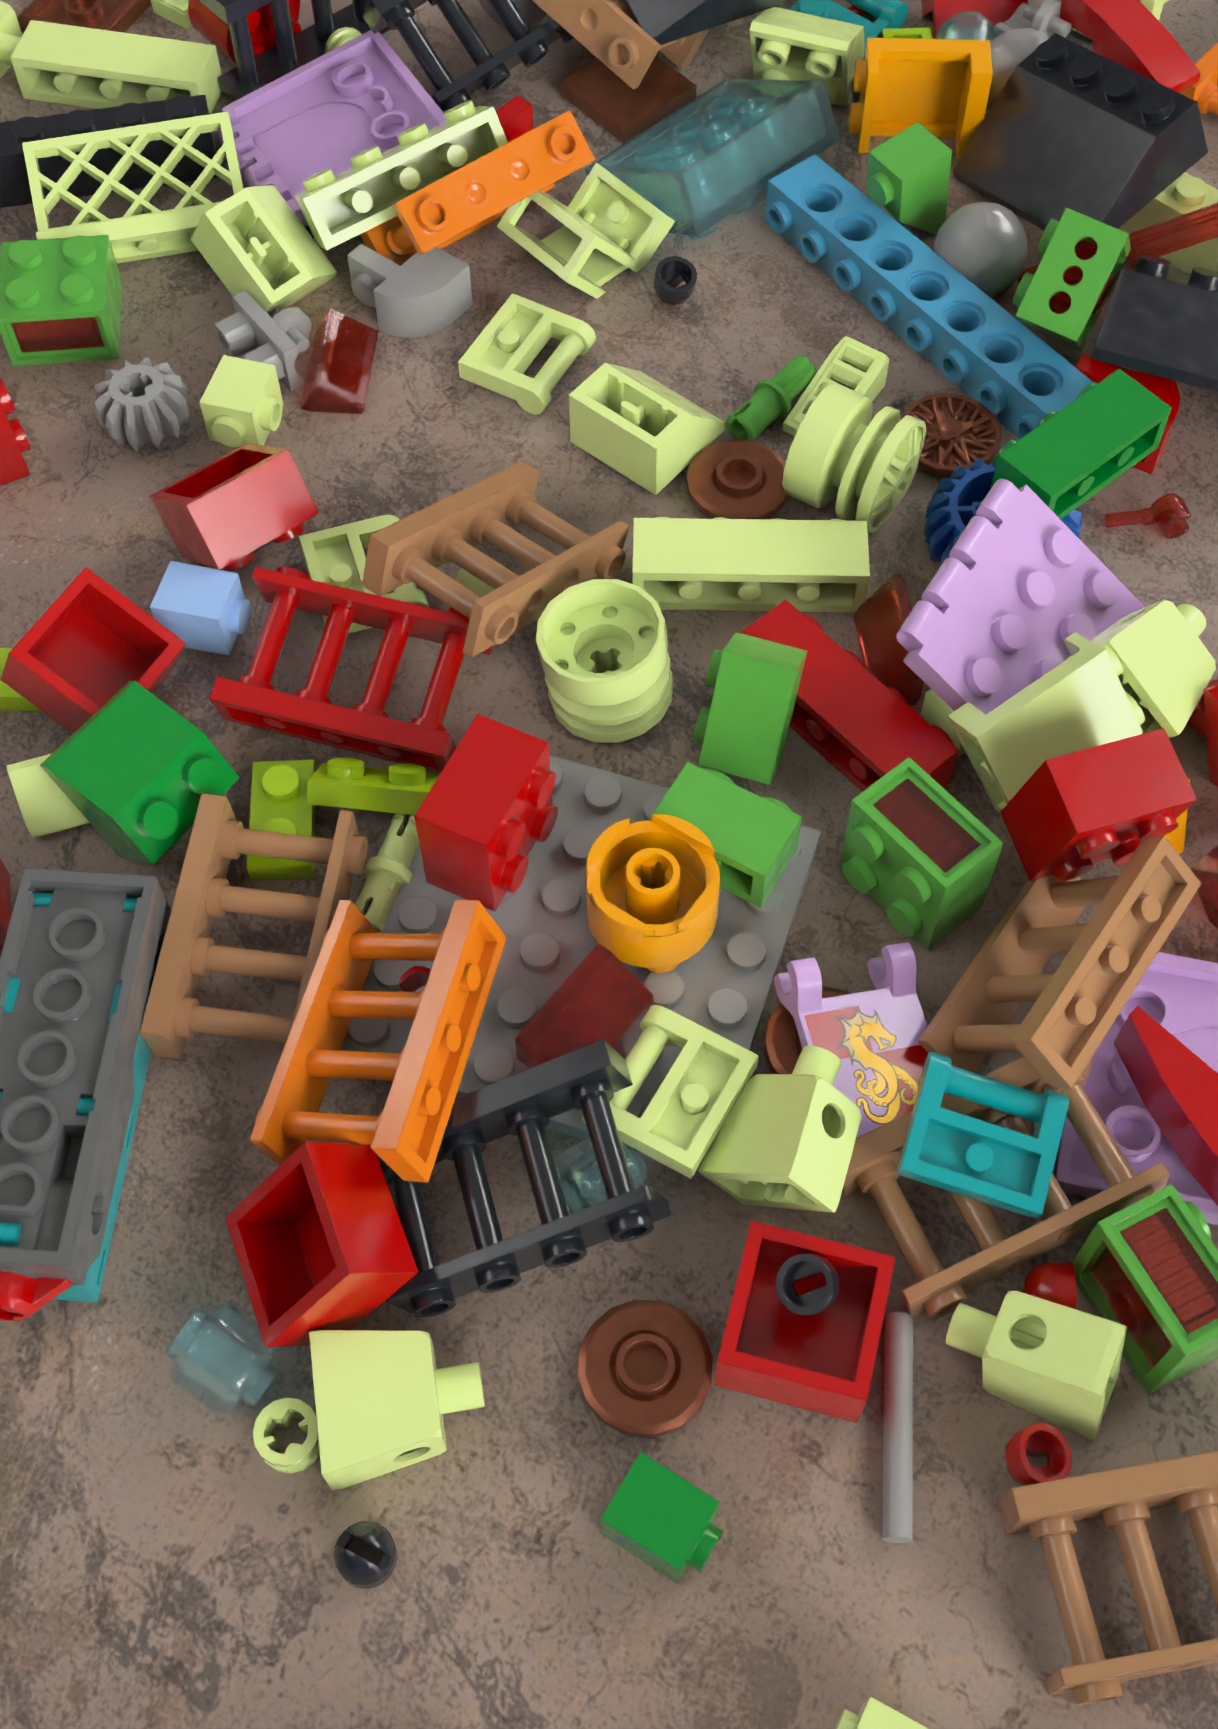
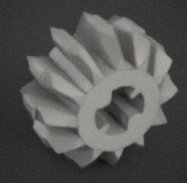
[94,356,190,452]

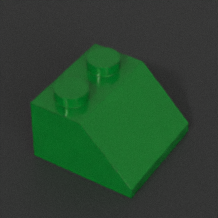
[40,681,239,865]

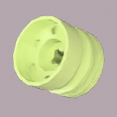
[782,382,926,533]
[536,579,673,743]

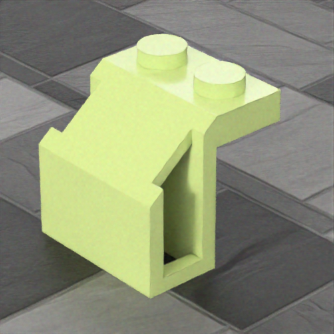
[497,162,675,299]

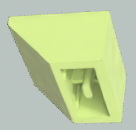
[749,7,864,107]
[190,185,338,314]
[569,363,725,495]

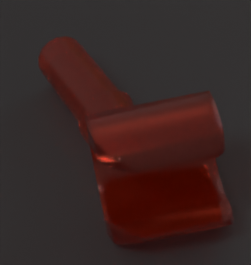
[1105,493,1191,539]

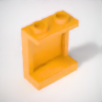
[848,38,993,158]

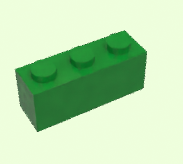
[990,369,1172,520]

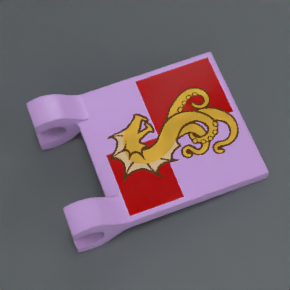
[774,942,947,1138]

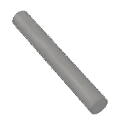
[882,1312,913,1543]

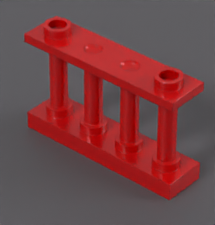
[209,567,493,773]

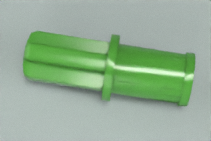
[726,355,817,441]

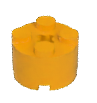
[586,814,720,973]

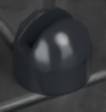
[653,256,697,305]
[776,1253,839,1315]
[334,1521,397,1589]

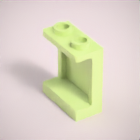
[948,632,1145,814]

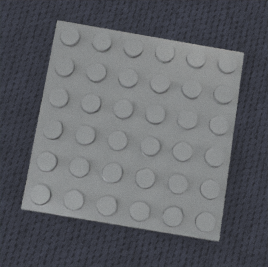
[341,755,821,1180]

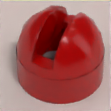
[1022,1262,1077,1309]
[1005,1423,1072,1486]

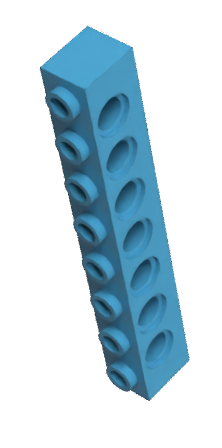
[765,154,1093,440]

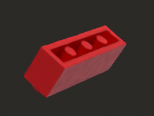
[740,599,959,819]

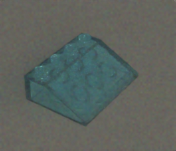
[585,79,840,239]

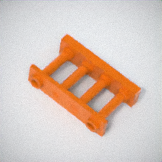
[359,110,595,266]
[250,900,507,1183]

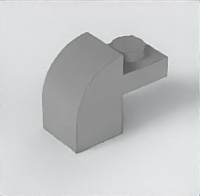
[347,244,473,338]

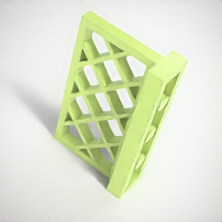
[22,112,244,264]

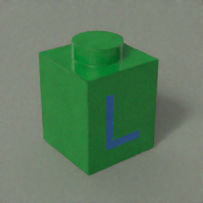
[600,1452,724,1584]

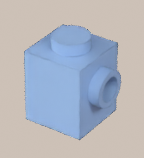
[150,561,251,656]

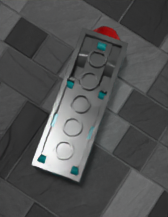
[0,868,171,1321]

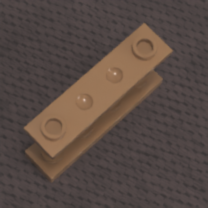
[532,0,709,89]
[362,461,629,658]
[139,794,368,1059]
[918,836,1201,1088]
[842,1054,1170,1320]
[999,1451,1218,1706]

